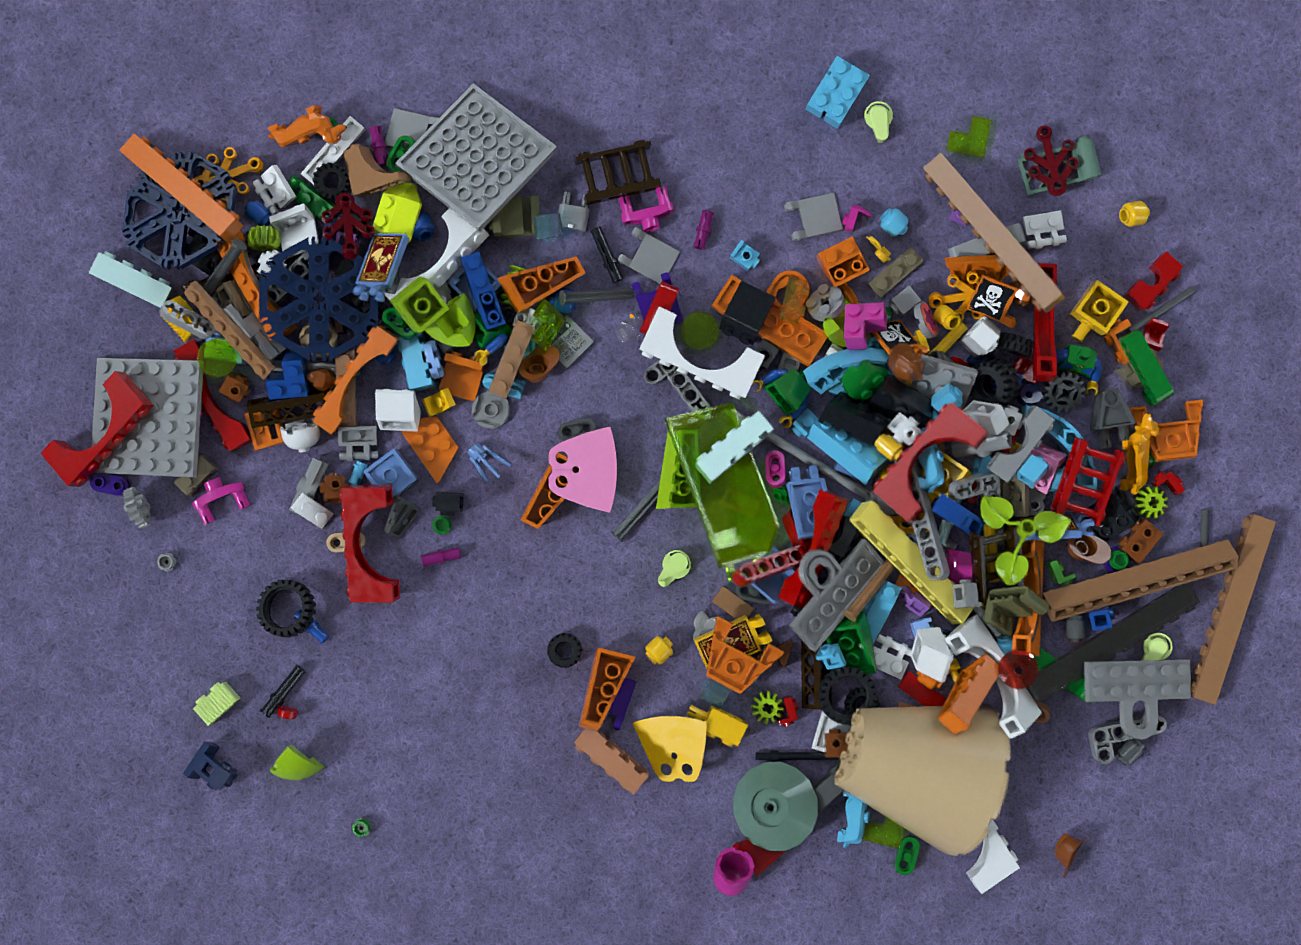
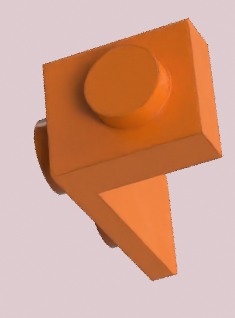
[1104,319,1131,365]

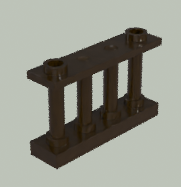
[575,140,661,206]
[969,523,1024,610]

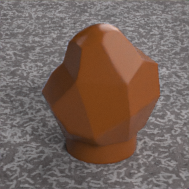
[306,368,335,391]

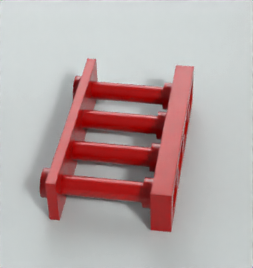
[1050,437,1125,526]

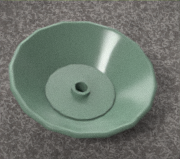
[733,762,818,851]

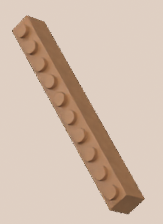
[923,153,1065,313]
[1191,514,1276,705]
[1043,540,1238,622]

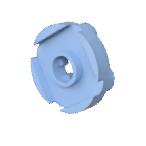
[424,340,445,379]

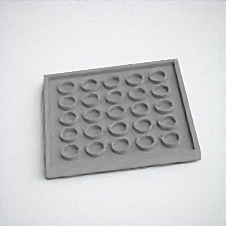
[395,83,558,232]
[92,358,204,478]

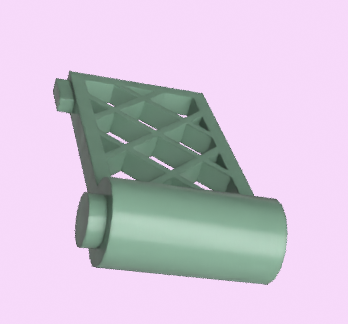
[1017,136,1102,196]

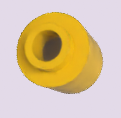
[933,305,961,330]
[874,433,904,461]

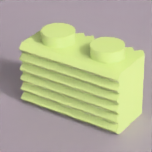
[193,682,241,726]

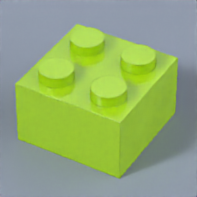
[390,276,449,333]

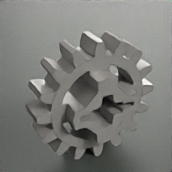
[123,487,152,528]

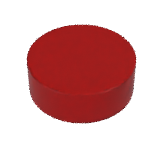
[277,706,298,719]

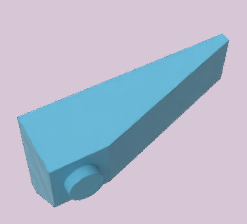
[860,580,902,644]

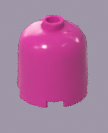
[713,847,754,896]

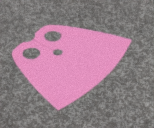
[549,427,617,513]

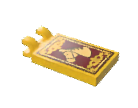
[693,614,772,670]

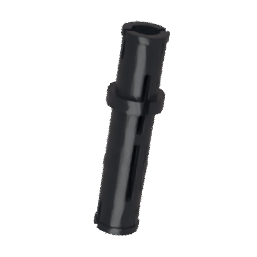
[590,226,624,283]
[260,664,306,718]

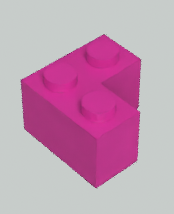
[844,302,887,350]

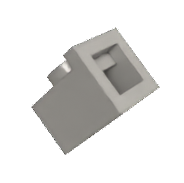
[952,579,982,608]

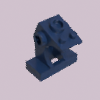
[183,741,238,790]

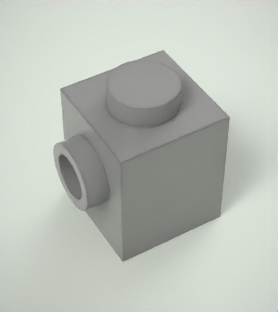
[889,286,921,317]

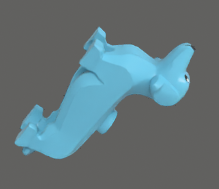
[910,410,944,493]
[837,790,870,848]

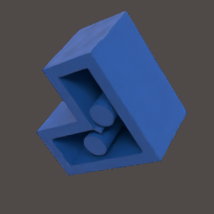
[266,353,312,400]

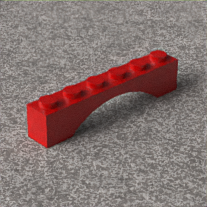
[1033,263,1057,382]
[173,339,252,452]
[778,489,848,608]

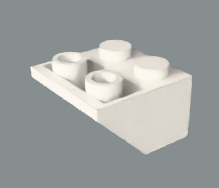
[375,389,421,431]
[911,627,953,683]

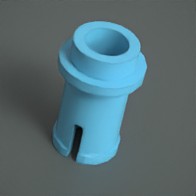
[348,460,368,485]

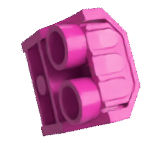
[945,549,973,584]

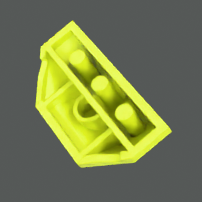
[373,182,422,244]

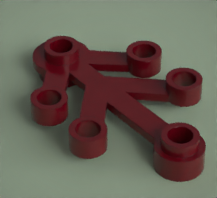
[1024,125,1078,196]
[322,193,374,259]

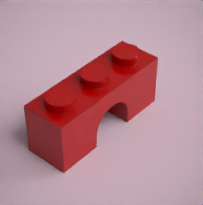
[1123,251,1184,311]

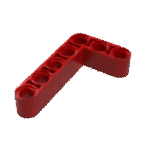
[732,508,813,587]

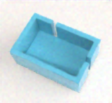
[805,56,870,129]

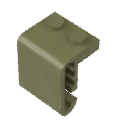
[489,196,542,238]
[984,586,1049,636]

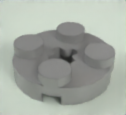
[806,284,845,321]

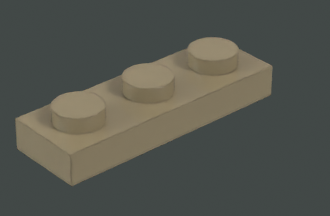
[867,247,923,299]

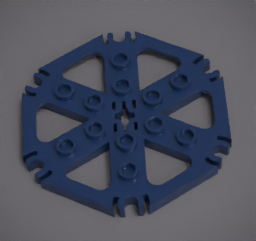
[122,152,237,270]
[259,236,378,362]

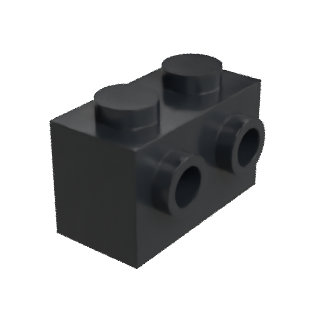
[432,491,464,516]

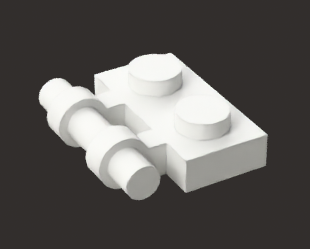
[253,165,296,215]
[1022,210,1067,249]
[873,634,912,680]

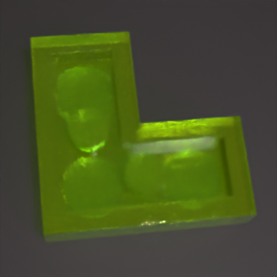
[946,116,991,158]
[532,299,566,351]
[862,816,904,849]

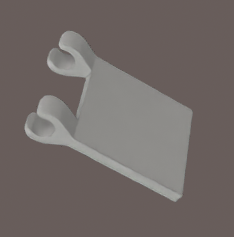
[385,108,439,149]
[784,193,843,241]
[617,227,680,284]

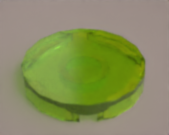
[681,312,719,350]
[197,339,237,378]

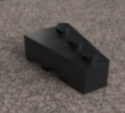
[864,374,934,428]
[817,391,890,446]

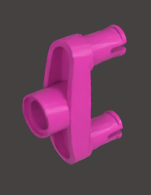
[618,186,674,232]
[192,477,251,525]

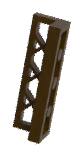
[247,389,326,428]
[801,639,832,710]

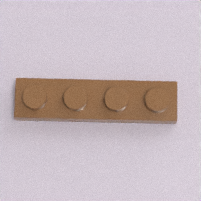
[488,320,535,399]
[335,350,357,427]

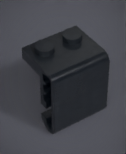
[719,281,776,346]

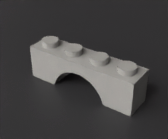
[986,405,1055,483]

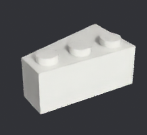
[959,316,1000,357]

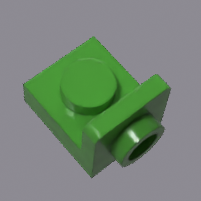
[1045,560,1076,586]

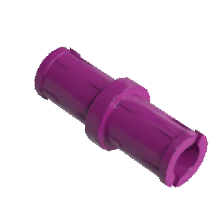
[369,126,387,166]
[693,210,714,250]
[421,547,461,567]

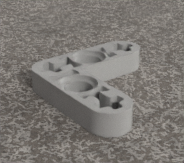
[160,292,224,339]
[949,472,1001,525]

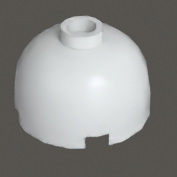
[280,419,320,452]

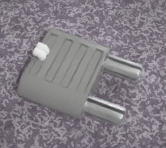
[556,192,590,232]

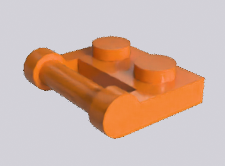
[245,409,284,451]

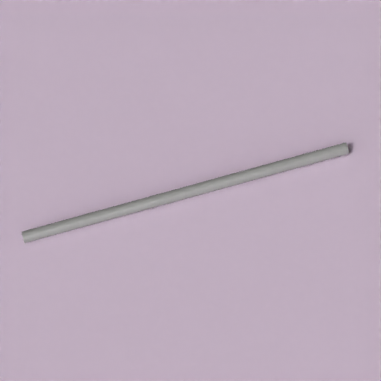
[723,406,958,550]

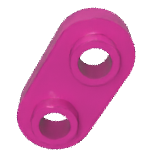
[765,451,786,488]

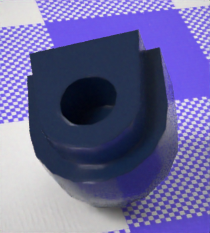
[1017,384,1043,406]

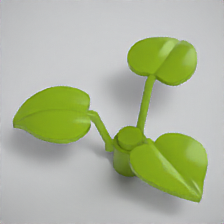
[980,496,1071,586]

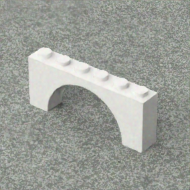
[385,208,489,300]
[639,307,765,400]
[945,614,1042,739]
[966,819,1020,894]

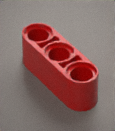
[639,281,679,335]

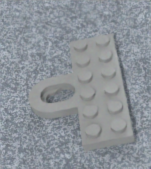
[790,539,884,652]
[1084,659,1191,739]

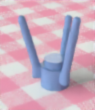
[467,443,511,482]

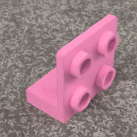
[1015,443,1067,494]

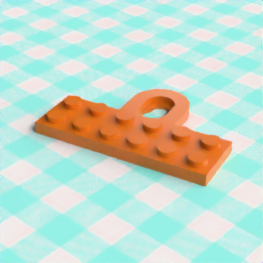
[711,271,828,367]

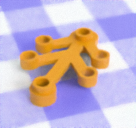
[194,147,264,202]
[928,271,983,321]

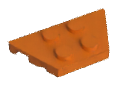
[944,255,1010,290]
[401,416,459,484]

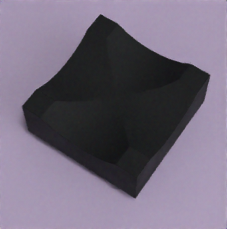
[828,516,860,558]

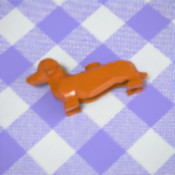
[268,105,347,148]

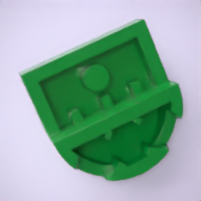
[841,360,889,401]

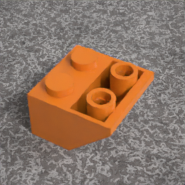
[816,236,870,288]

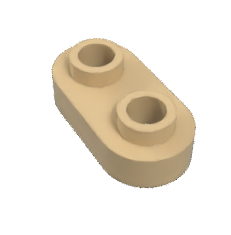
[326,532,366,552]

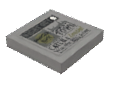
[540,315,594,369]

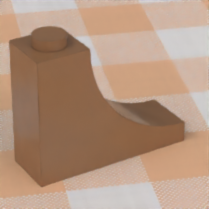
[343,144,410,197]

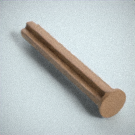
[843,559,895,622]

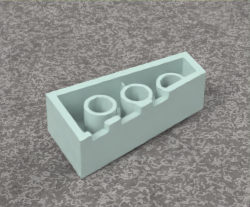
[89,251,173,308]
[695,411,774,484]

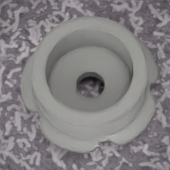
[157,553,176,572]

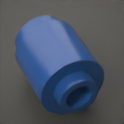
[244,200,271,226]

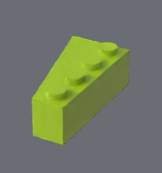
[656,430,700,509]

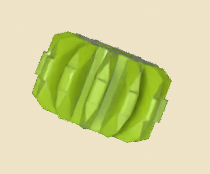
[247,225,281,252]
[1134,487,1168,519]
[751,691,784,724]

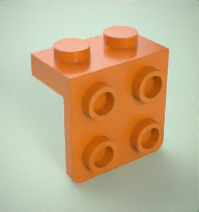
[439,351,485,401]

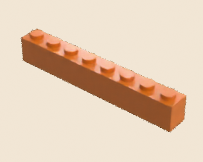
[119,133,244,243]

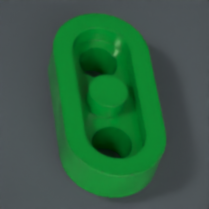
[387,135,415,172]
[382,308,417,339]
[894,836,920,875]

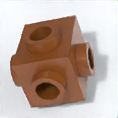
[218,371,251,403]
[320,473,348,504]

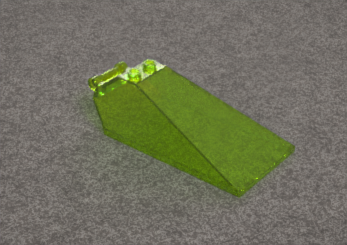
[665,402,780,582]

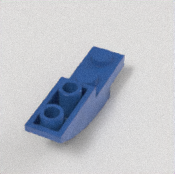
[460,252,506,330]
[932,493,985,538]

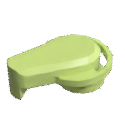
[864,101,893,143]
[658,550,691,587]
[1141,632,1173,660]

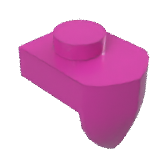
[842,204,872,232]

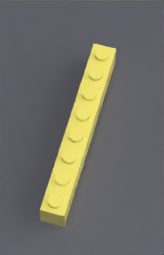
[849,500,974,625]

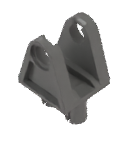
[1090,388,1136,449]

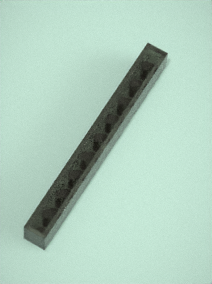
[1022,583,1200,702]

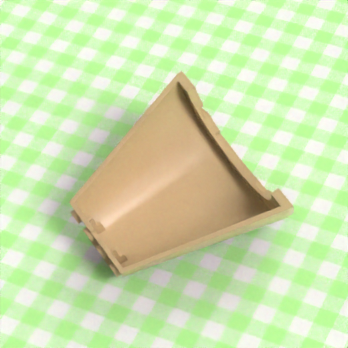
[835,705,1010,856]

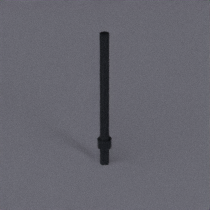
[755,750,840,762]

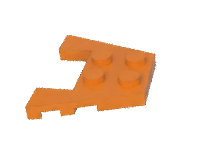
[1129,400,1203,462]
[706,615,784,694]

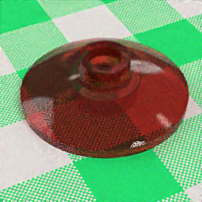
[998,650,1038,689]

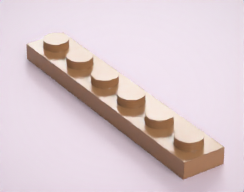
[184,280,276,380]

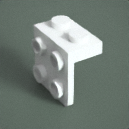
[269,203,319,258]

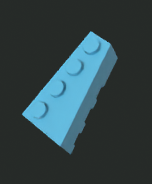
[395,318,437,392]
[807,420,890,485]

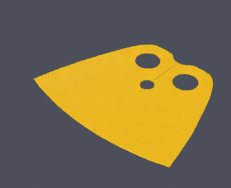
[632,716,707,782]

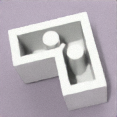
[962,400,1009,435]

